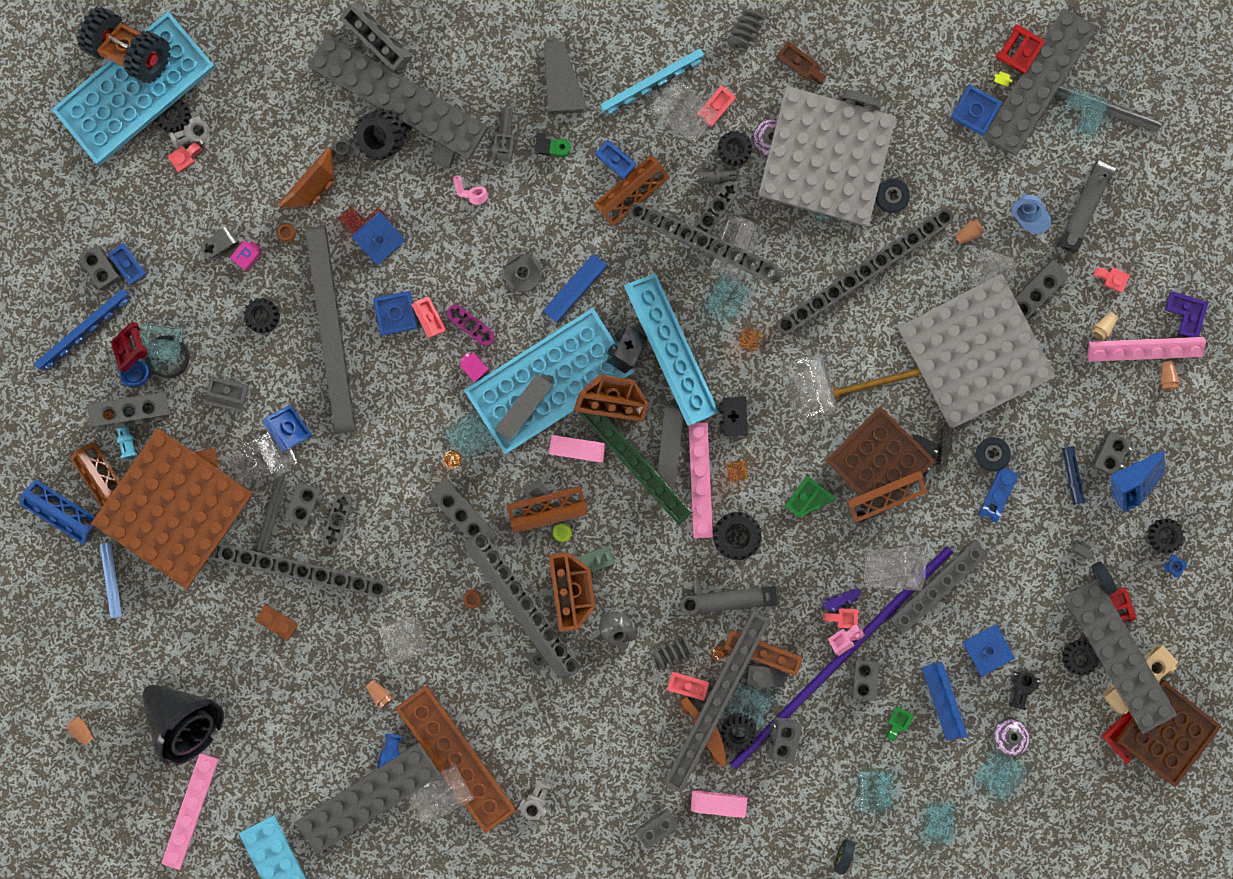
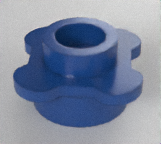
[1164,555,1187,578]

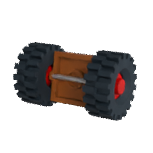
[77,7,171,84]

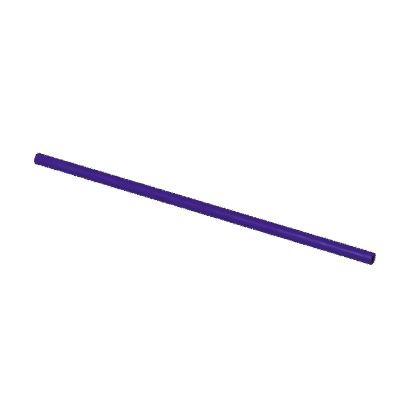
[730,546,953,770]

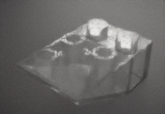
[649,78,719,144]
[227,432,297,487]
[863,544,926,591]
[407,764,474,827]

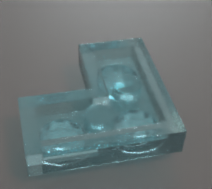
[1066,87,1110,136]

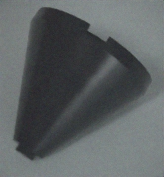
[142,685,224,766]

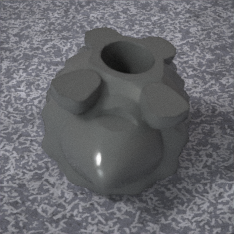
[598,612,638,651]

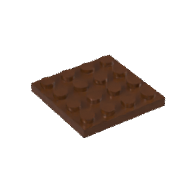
[825,406,935,516]
[1115,679,1222,788]

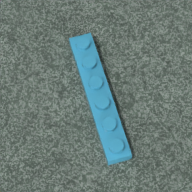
[600,48,704,115]

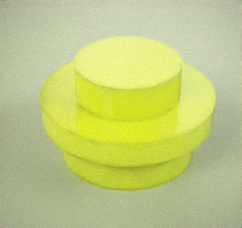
[994,71,1013,87]

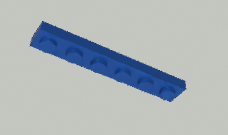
[33,289,131,371]

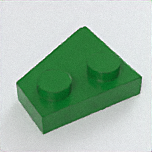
[784,476,837,518]

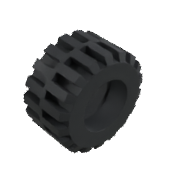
[353,109,407,161]
[713,512,762,560]

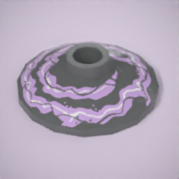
[753,119,777,156]
[992,719,1030,757]

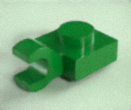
[885,706,914,741]

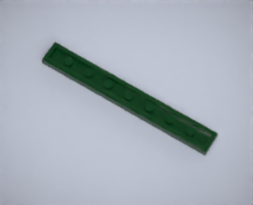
[578,412,694,526]

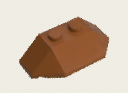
[277,147,335,210]
[574,374,649,422]
[549,552,596,632]

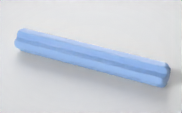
[100,542,122,618]

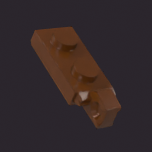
[776,41,827,85]

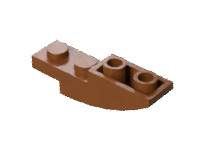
[680,696,726,767]

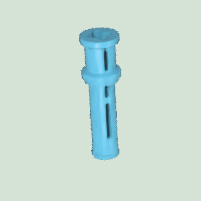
[114,410,138,459]

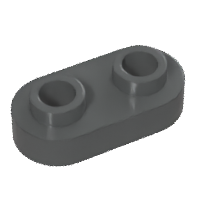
[842,90,881,111]

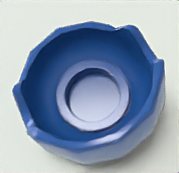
[119,360,149,388]

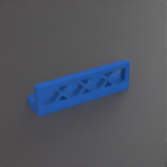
[543,254,607,324]
[19,479,95,545]
[921,661,968,741]

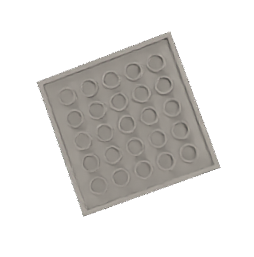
[757,86,896,227]
[898,274,1056,429]

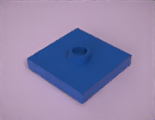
[950,84,1002,136]
[351,211,405,265]
[373,291,418,336]
[262,404,313,452]
[962,624,1015,677]

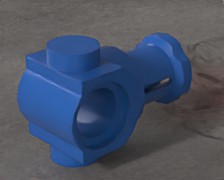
[377,734,402,769]

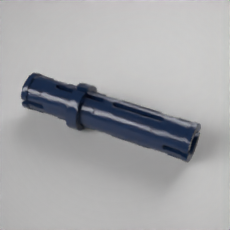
[1062,446,1085,505]

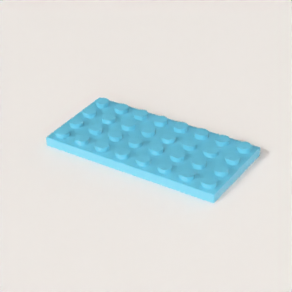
[51,11,216,166]
[464,308,634,455]

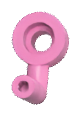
[453,176,488,205]

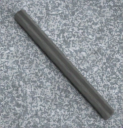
[1055,86,1162,132]

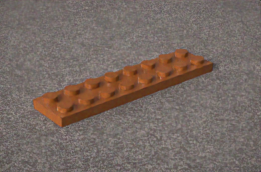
[395,685,517,834]

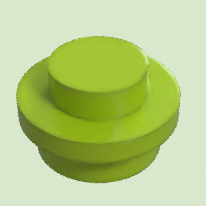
[553,523,572,542]

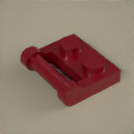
[111,322,148,373]

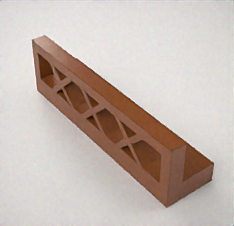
[593,155,670,227]
[70,442,120,508]
[846,471,928,523]
[506,486,588,534]
[724,629,803,676]

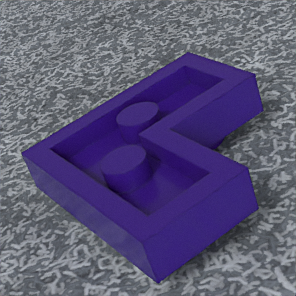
[1165,291,1209,338]
[821,588,862,612]

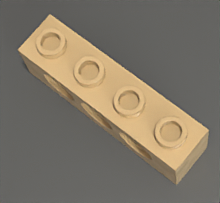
[1101,644,1179,714]

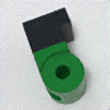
[535,132,571,158]

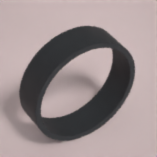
[145,335,190,378]

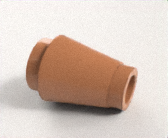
[955,219,985,245]
[1160,361,1180,390]
[366,680,393,709]
[66,716,93,746]

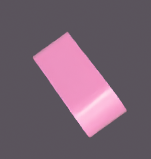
[548,435,606,463]
[690,791,748,817]

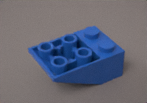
[1111,451,1165,512]

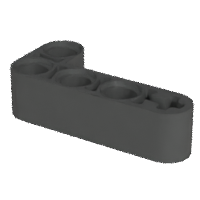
[688,181,739,258]

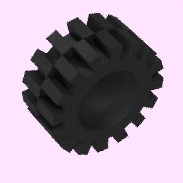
[155,100,192,133]
[717,130,752,167]
[243,298,280,333]
[1147,519,1185,554]
[1062,640,1100,676]
[721,713,757,751]

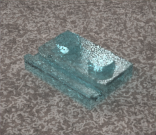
[923,801,956,844]

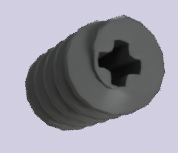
[727,9,765,53]
[652,637,695,671]

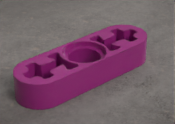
[447,305,495,346]

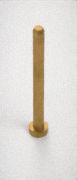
[831,368,922,400]

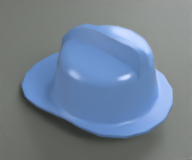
[1012,193,1051,234]

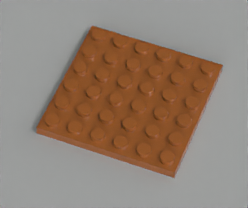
[91,428,254,589]

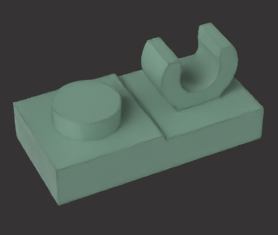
[576,546,615,572]

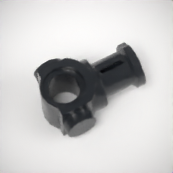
[1009,671,1040,711]

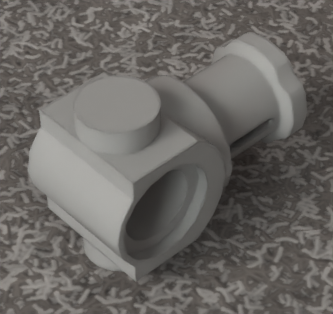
[169,116,210,149]
[518,779,552,820]

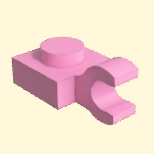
[828,625,865,656]

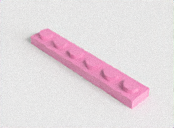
[1087,337,1206,362]
[688,422,713,538]
[161,753,219,870]

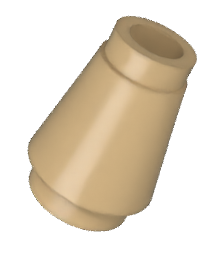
[1091,312,1118,341]

